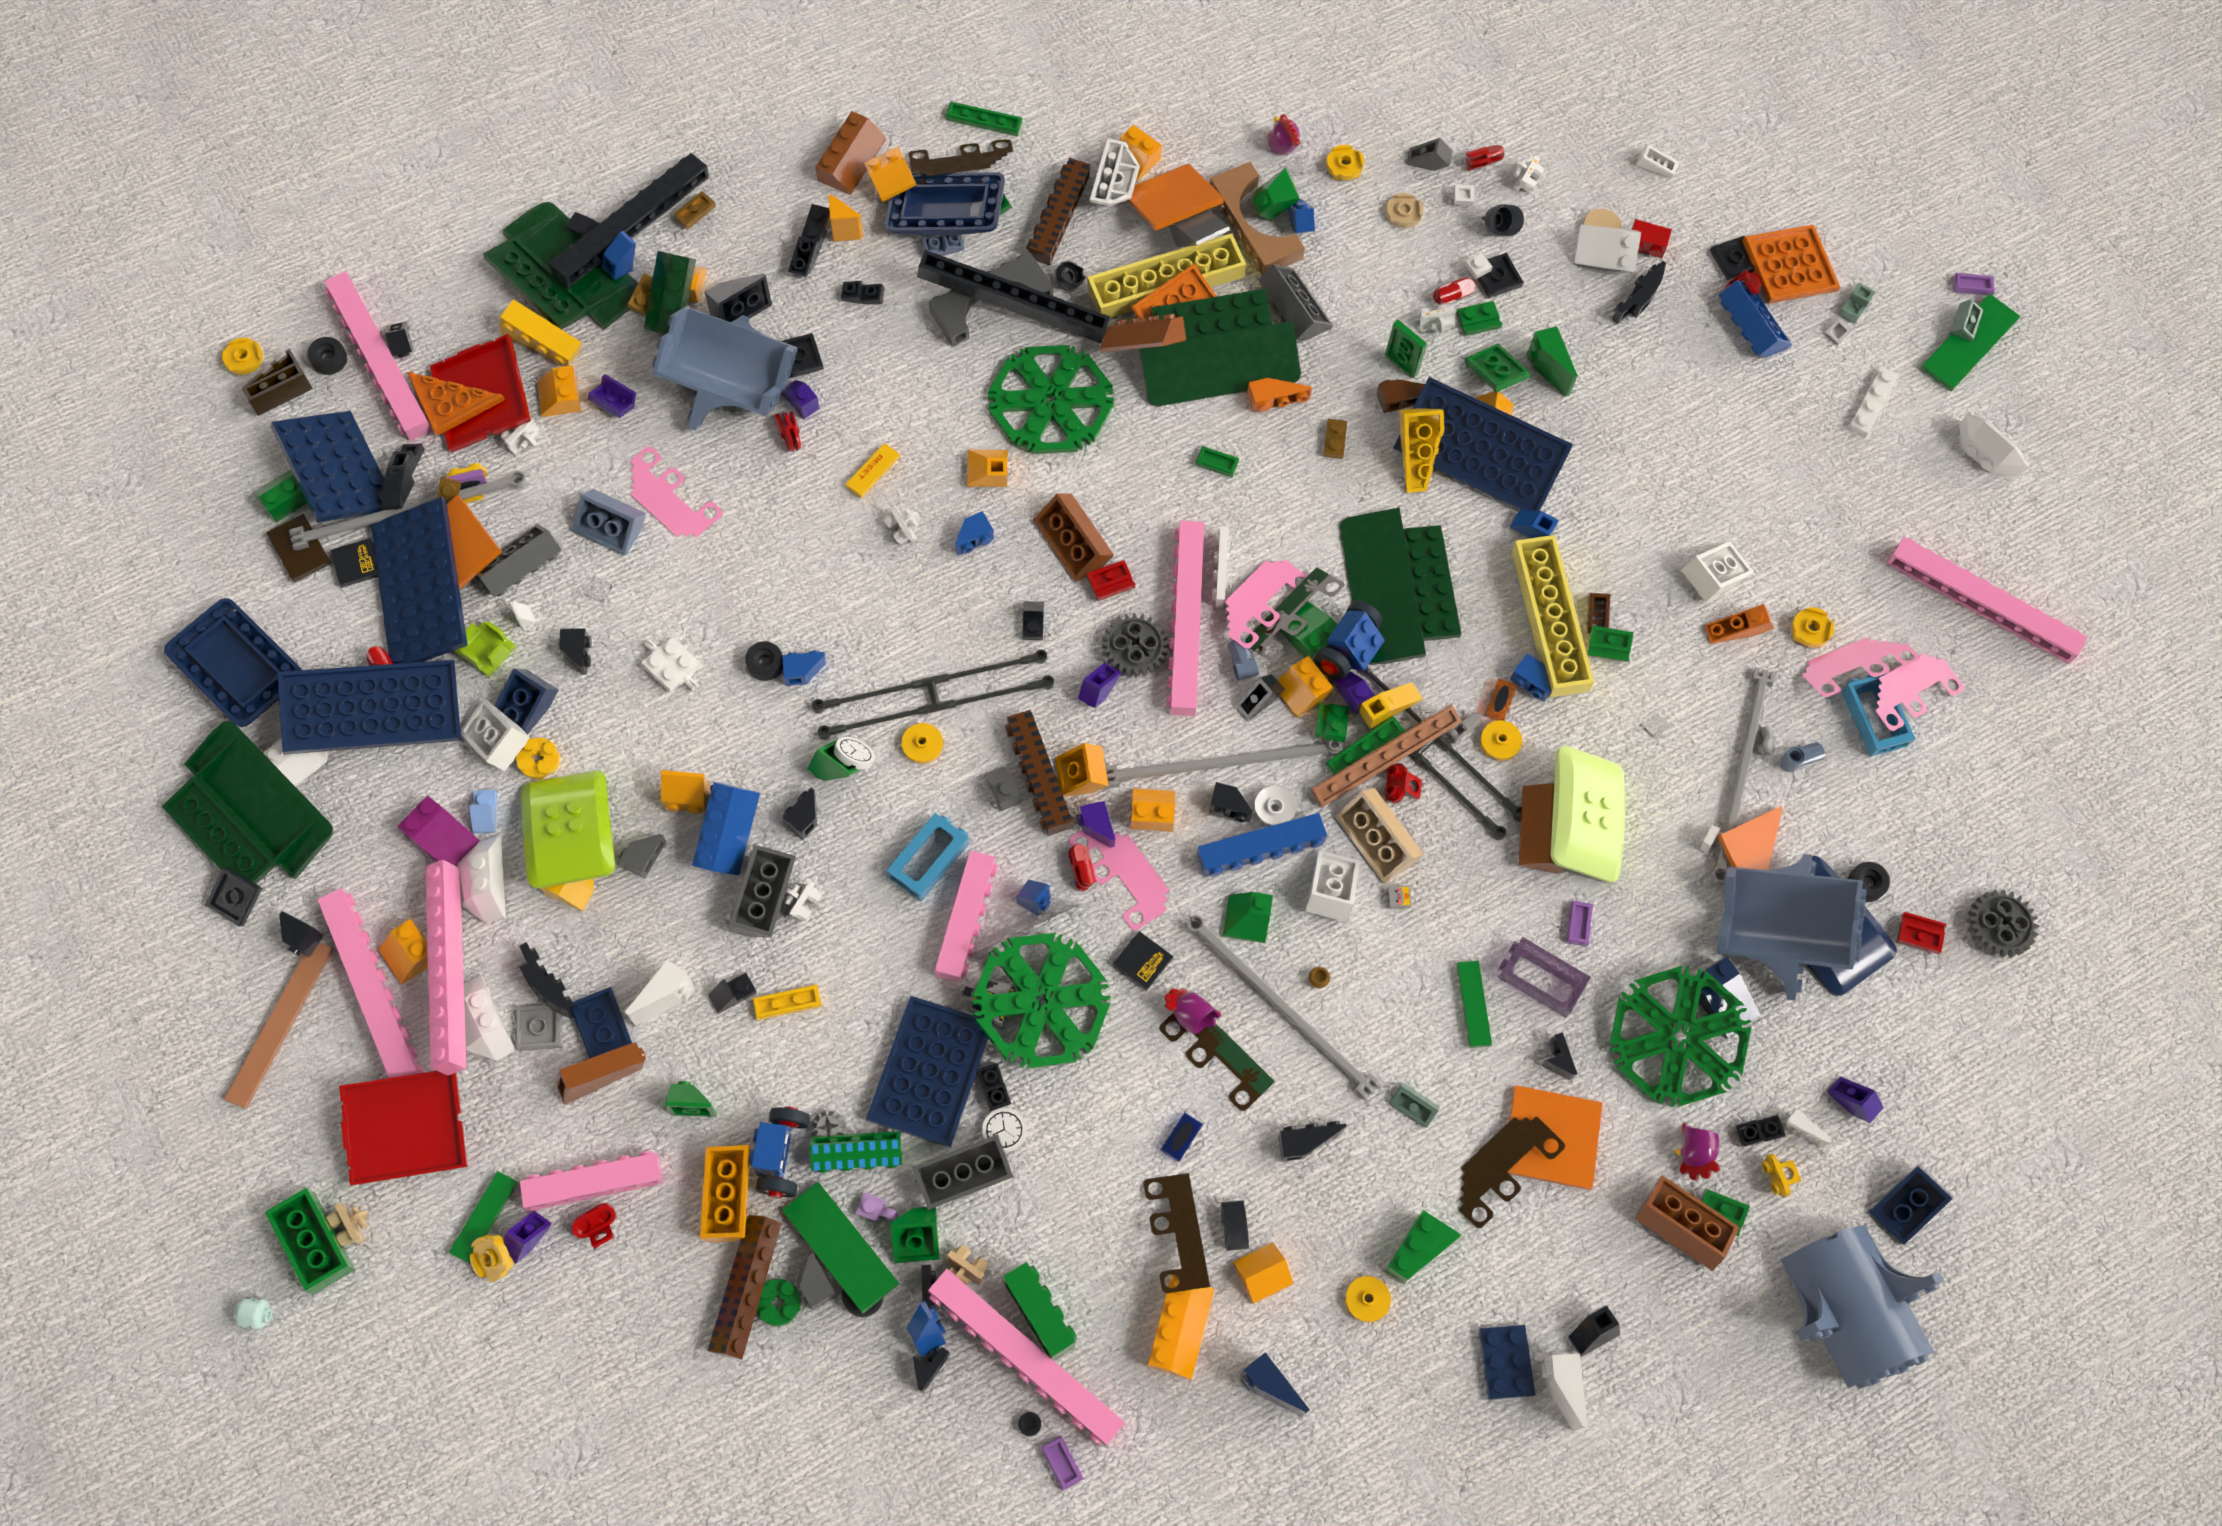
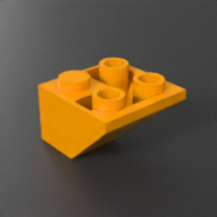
[967,449,1008,487]

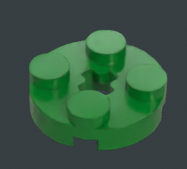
[756,1279,802,1327]

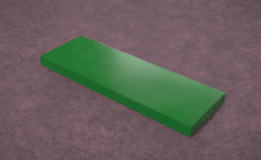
[1921,293,2021,391]
[782,1182,899,1314]

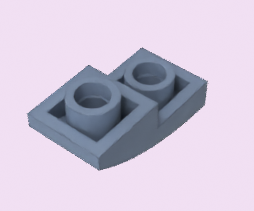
[920,235,964,256]

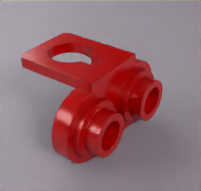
[1726,270,1762,295]
[1385,763,1422,804]
[571,1203,616,1249]

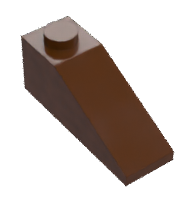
[1376,379,1425,413]

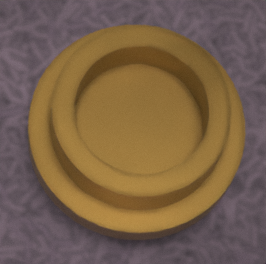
[1308,967,1330,989]

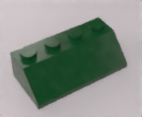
[644,251,696,334]

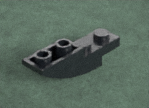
[788,204,830,278]
[1612,261,1666,324]
[382,443,425,510]
[519,942,575,1019]

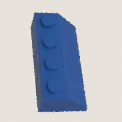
[1719,280,1793,357]
[692,782,761,876]

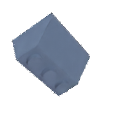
[572,489,646,555]

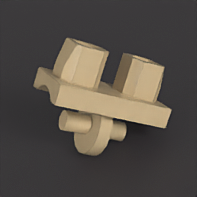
[326,1202,370,1247]
[946,1244,988,1285]

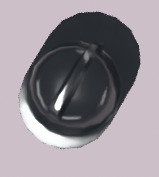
[1482,204,1524,236]

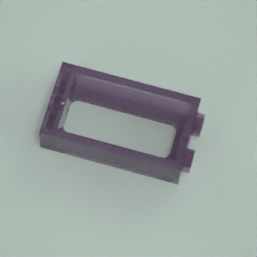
[1498,937,1591,1018]

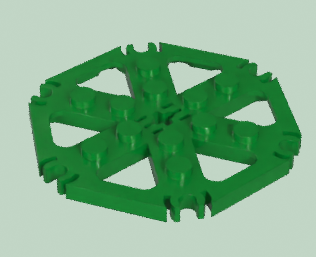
[988,345,1114,454]
[971,933,1111,1069]
[1609,965,1752,1107]

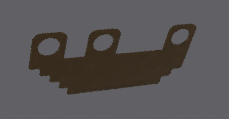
[908,139,1014,176]
[1459,1117,1565,1228]

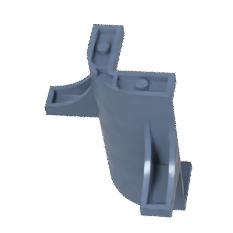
[652,306,798,431]
[1717,854,1867,1001]
[1780,1225,1945,1390]

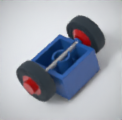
[1314,601,1385,680]
[749,1106,810,1199]

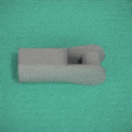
[1445,711,1482,744]

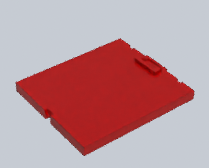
[430,334,531,453]
[339,1071,468,1186]

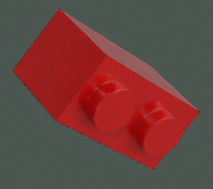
[1631,219,1672,258]

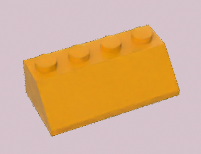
[700,1145,750,1243]
[1147,1274,1214,1380]

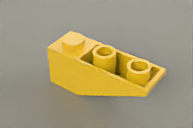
[1359,682,1423,729]

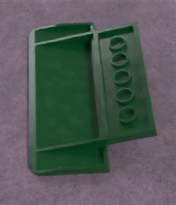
[483,202,638,330]
[1140,288,1301,407]
[1340,507,1462,665]
[161,721,333,884]

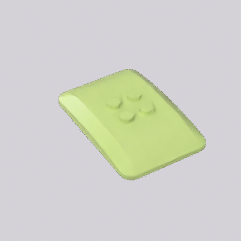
[1551,746,1625,883]

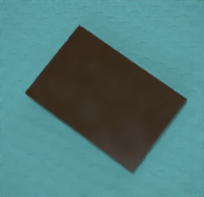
[266,514,332,583]

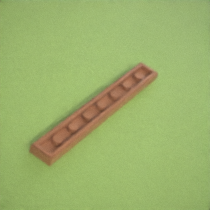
[1310,704,1462,807]
[224,943,334,1109]

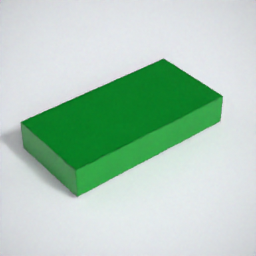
[1195,446,1240,478]

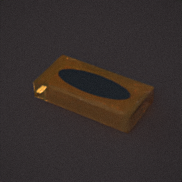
[1484,678,1518,721]

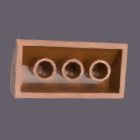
[815,111,886,195]
[1100,314,1186,353]
[1033,493,1114,582]
[1519,783,1566,874]
[1634,1175,1740,1271]

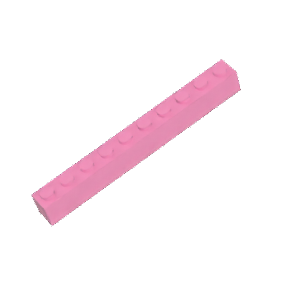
[324,271,432,441]
[1167,520,1204,716]
[1887,537,2088,664]
[425,860,467,1075]
[317,888,425,1078]
[928,1269,1125,1446]

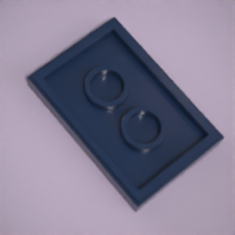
[571,987,633,1059]

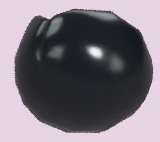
[1055,260,1086,290]

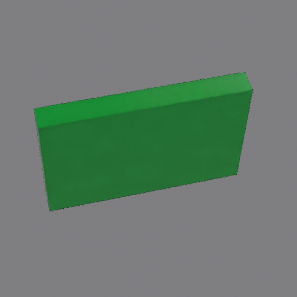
[1385,319,1427,379]
[1465,343,1530,393]

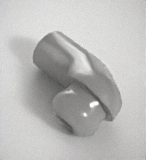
[1757,725,1776,755]

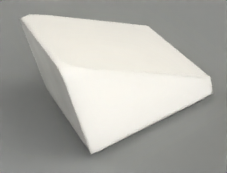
[1825,318,1854,345]
[510,602,536,628]

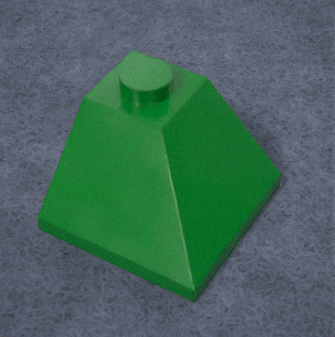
[1252,168,1300,221]
[807,739,861,781]
[1223,892,1273,943]
[665,1081,717,1117]
[890,1207,940,1263]

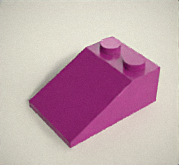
[397,795,480,867]

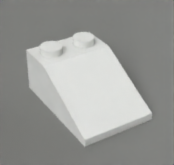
[1574,224,1641,272]
[1681,541,1754,602]
[461,699,530,771]
[1305,850,1360,922]
[625,960,694,1026]
[1540,1354,1588,1431]

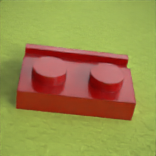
[1087,560,1136,601]
[1896,912,1947,955]

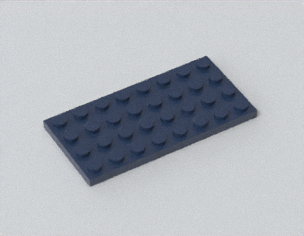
[1393,377,1573,511]
[371,497,468,664]
[277,660,461,755]

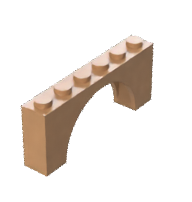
[1210,161,1305,275]

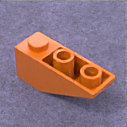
[1247,378,1312,412]
[1705,604,1775,644]

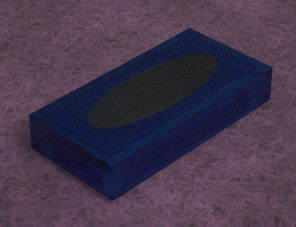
[1160,1112,1203,1163]

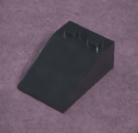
[704,273,772,323]

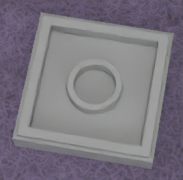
[516,1004,562,1051]

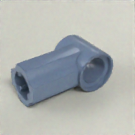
[1227,638,1259,681]
[1780,742,1825,772]

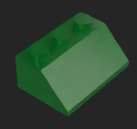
[254,469,307,523]

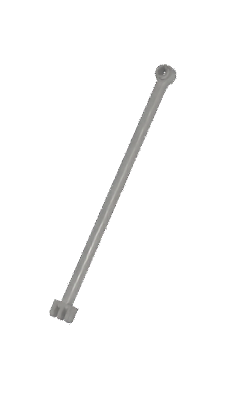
[289,471,526,550]
[1710,667,1776,885]
[1105,740,1343,789]
[1186,915,1381,1100]

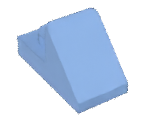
[469,790,497,834]

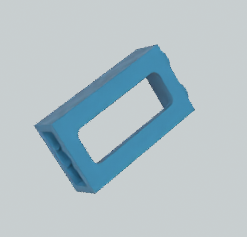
[1841,674,1915,757]
[887,813,969,902]

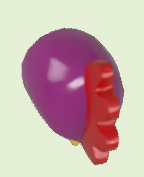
[1267,114,1300,155]
[1164,988,1222,1035]
[1674,1123,1720,1181]

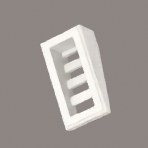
[1636,144,1679,178]
[1782,1110,1832,1147]

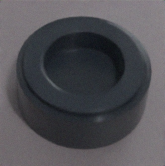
[1018,1412,1042,1437]

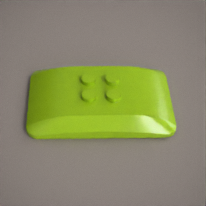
[521,771,616,889]

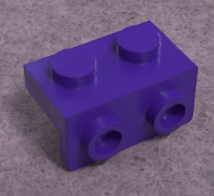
[588,374,636,418]

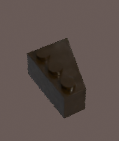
[241,348,313,416]

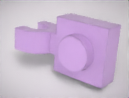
[856,1192,898,1223]

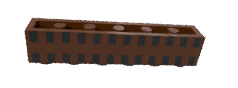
[1027,158,1091,265]
[1004,709,1073,836]
[707,1215,782,1360]

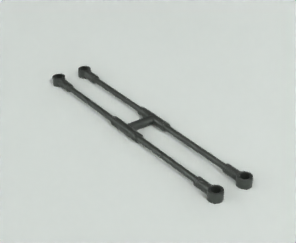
[812,649,1054,740]
[1327,666,1521,840]

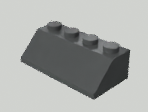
[1258,264,1334,340]
[475,524,562,597]
[729,844,796,938]
[913,1134,1013,1210]

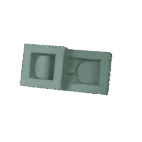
[1839,283,1876,323]

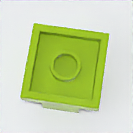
[455,621,516,677]

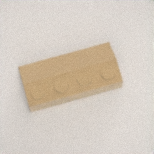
[1335,788,1424,883]

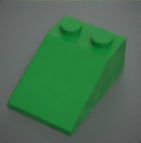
[1527,326,1578,397]
[1279,601,1338,662]

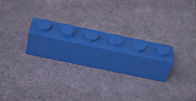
[1197,813,1327,877]

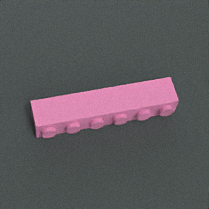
[935,850,998,983]
[520,1151,664,1212]

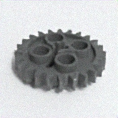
[1102,613,1169,678]
[1967,889,2040,958]

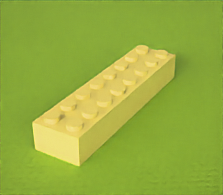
[1087,233,1246,318]
[1511,535,1594,698]

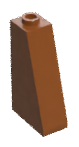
[556,1042,646,1105]

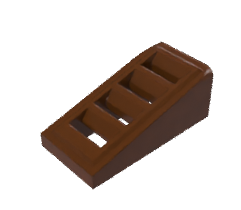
[1587,593,1611,634]

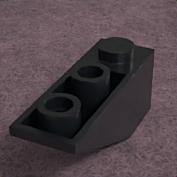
[1278,1121,1347,1162]

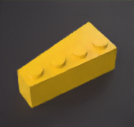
[500,299,582,366]

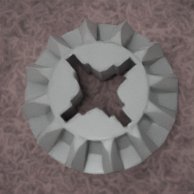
[810,1110,846,1137]

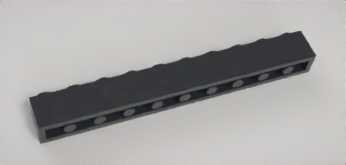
[549,153,709,289]
[917,250,1110,343]

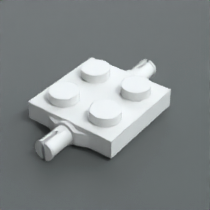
[641,637,701,692]

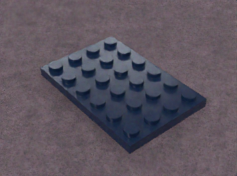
[271,411,384,523]
[866,995,994,1148]

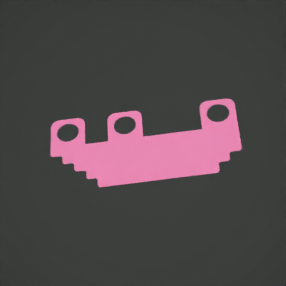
[630,447,723,537]
[1225,560,1307,649]
[1802,638,1920,697]
[1876,653,1964,731]
[1069,830,1169,930]

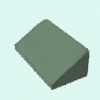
[1950,299,1983,341]
[1389,1083,1440,1128]

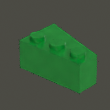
[1385,1210,1462,1284]

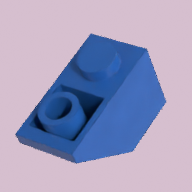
[1288,199,1315,233]
[602,231,636,280]
[1510,510,1559,538]
[955,511,994,555]
[782,650,826,686]
[1510,653,1551,702]
[1016,879,1051,916]
[907,1301,946,1357]

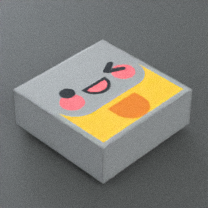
[1387,886,1412,909]

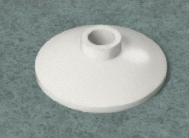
[1255,786,1297,826]

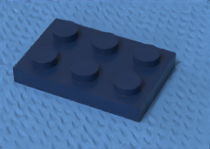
[1479,1325,1536,1400]

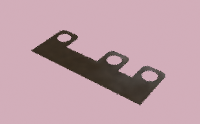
[1143,1173,1210,1293]

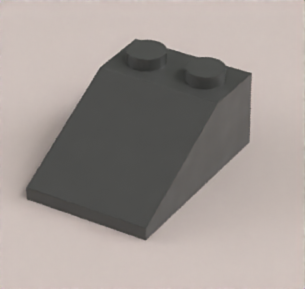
[1169,210,1230,247]

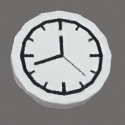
[834,737,875,770]
[982,1108,1027,1153]

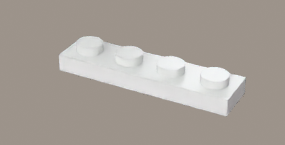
[1849,366,1899,437]
[1212,526,1228,608]

